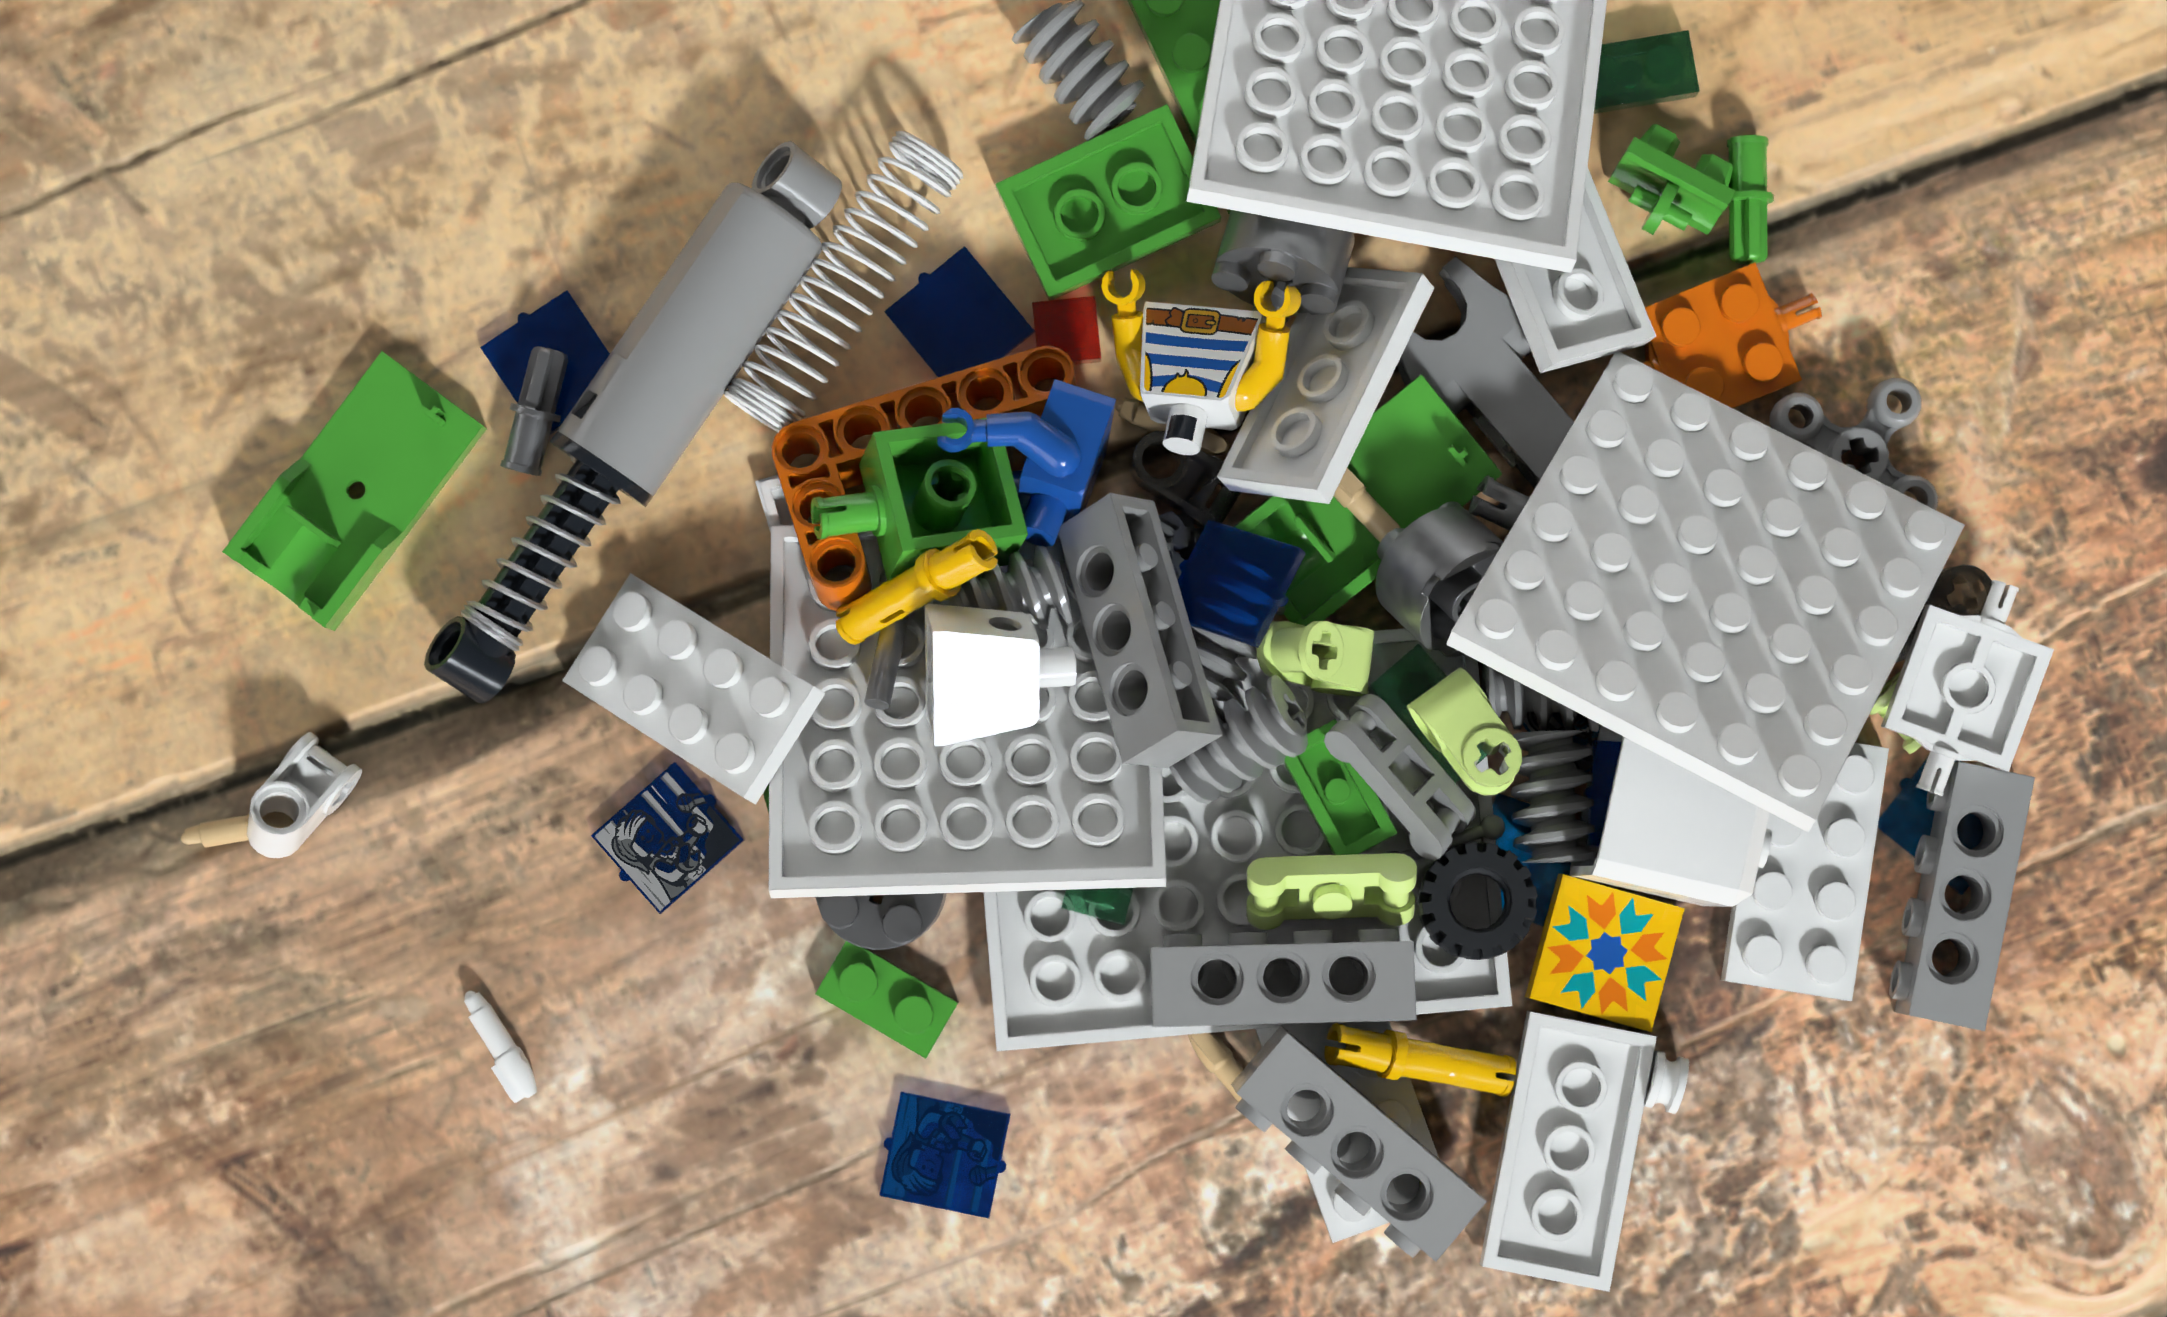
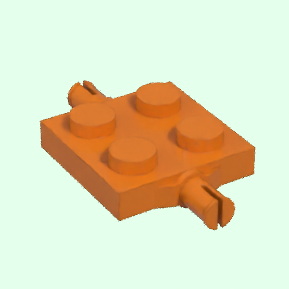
[1643,262,1822,408]

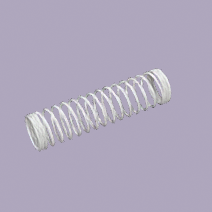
[724,131,963,432]

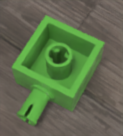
[811,418,1028,581]

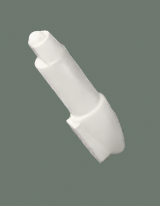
[464,991,537,1103]

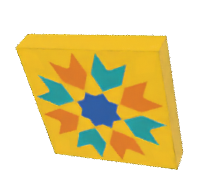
[1525,874,1685,1032]

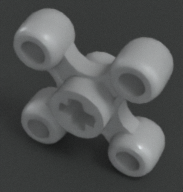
[1770,378,1938,510]

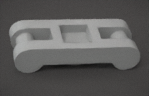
[1324,694,1476,860]

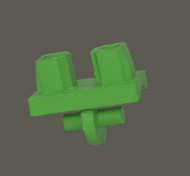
[1608,124,1735,235]

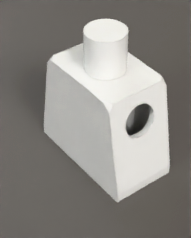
[925,604,1076,746]

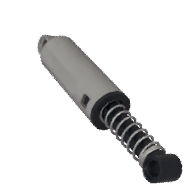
[424,141,842,704]

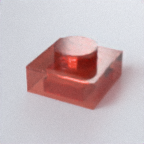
[1032,296,1101,365]

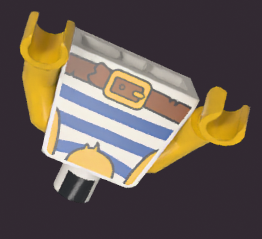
[1101,269,1301,455]

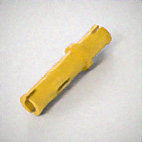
[835,529,998,645]
[1324,1023,1517,1097]

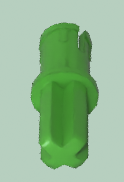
[1727,135,1774,264]

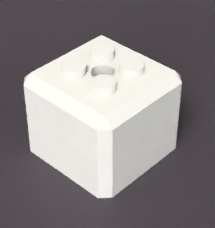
[1570,725,1772,907]

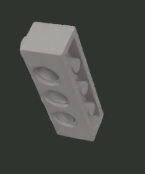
[1059,493,1222,768]
[1889,761,2035,1031]
[1150,929,1417,1027]
[1231,1025,1487,1261]

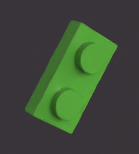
[1284,719,1397,855]
[815,941,959,1059]

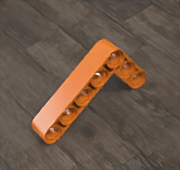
[772,346,1076,611]

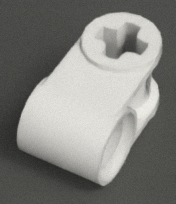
[247,732,362,858]

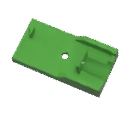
[222,351,487,631]
[1221,373,1502,626]

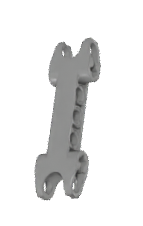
[1396,256,1574,489]

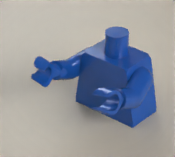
[937,379,1116,547]

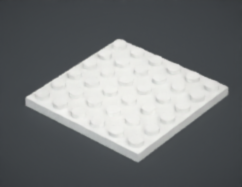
[1186,0,1607,273]
[1446,351,1965,832]
[769,525,1166,898]

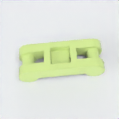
[1246,853,1417,930]

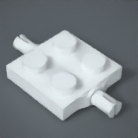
[1881,580,2054,797]

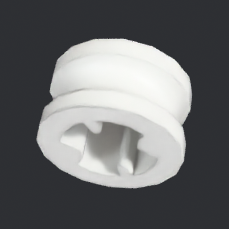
[1644,1050,1689,1114]

